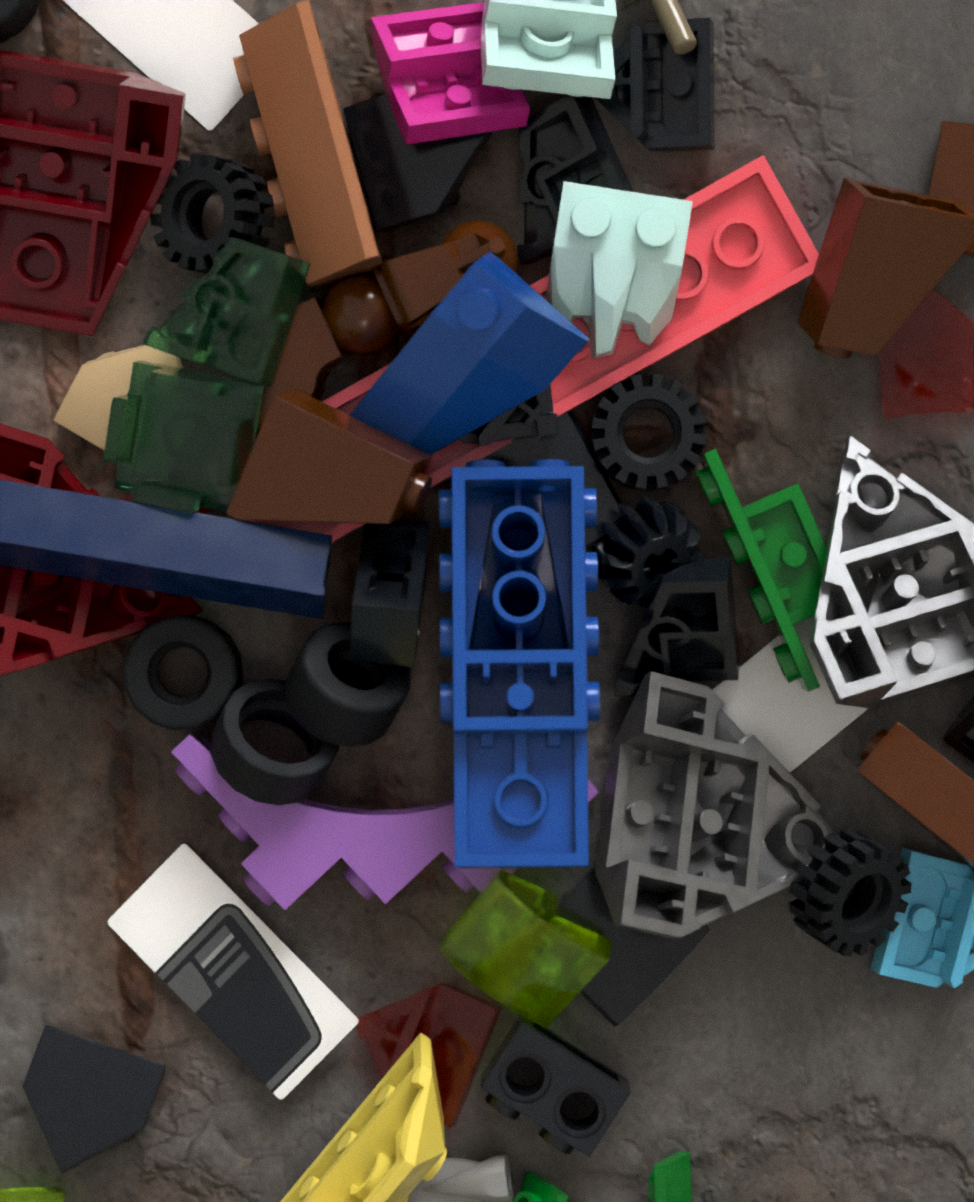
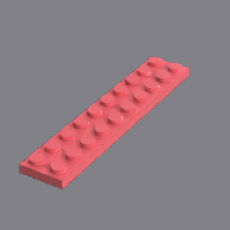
[205,155,819,544]

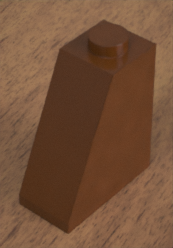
[797,178,974,359]
[226,389,433,524]
[857,721,974,869]

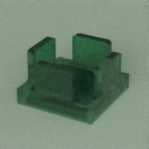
[103,360,264,513]

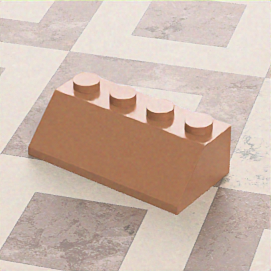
[233,0,382,292]

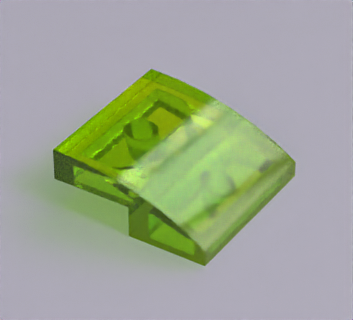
[439,870,612,1028]

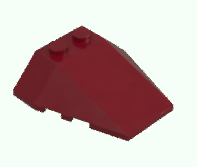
[0,51,186,336]

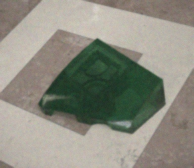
[142,237,311,387]

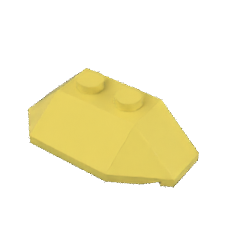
[280,1032,447,1202]

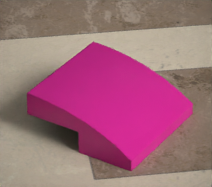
[370,2,530,145]

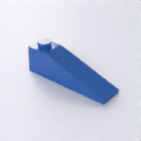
[350,251,589,455]

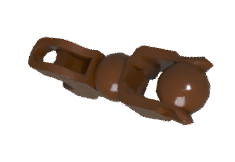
[196,219,519,434]

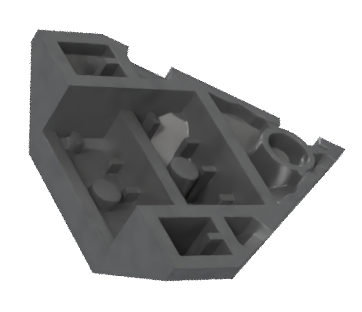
[810,436,974,709]
[595,671,840,939]

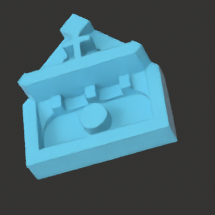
[870,847,974,988]

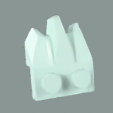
[481,0,617,99]
[546,181,693,359]

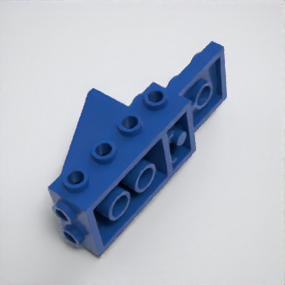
[439,459,600,869]

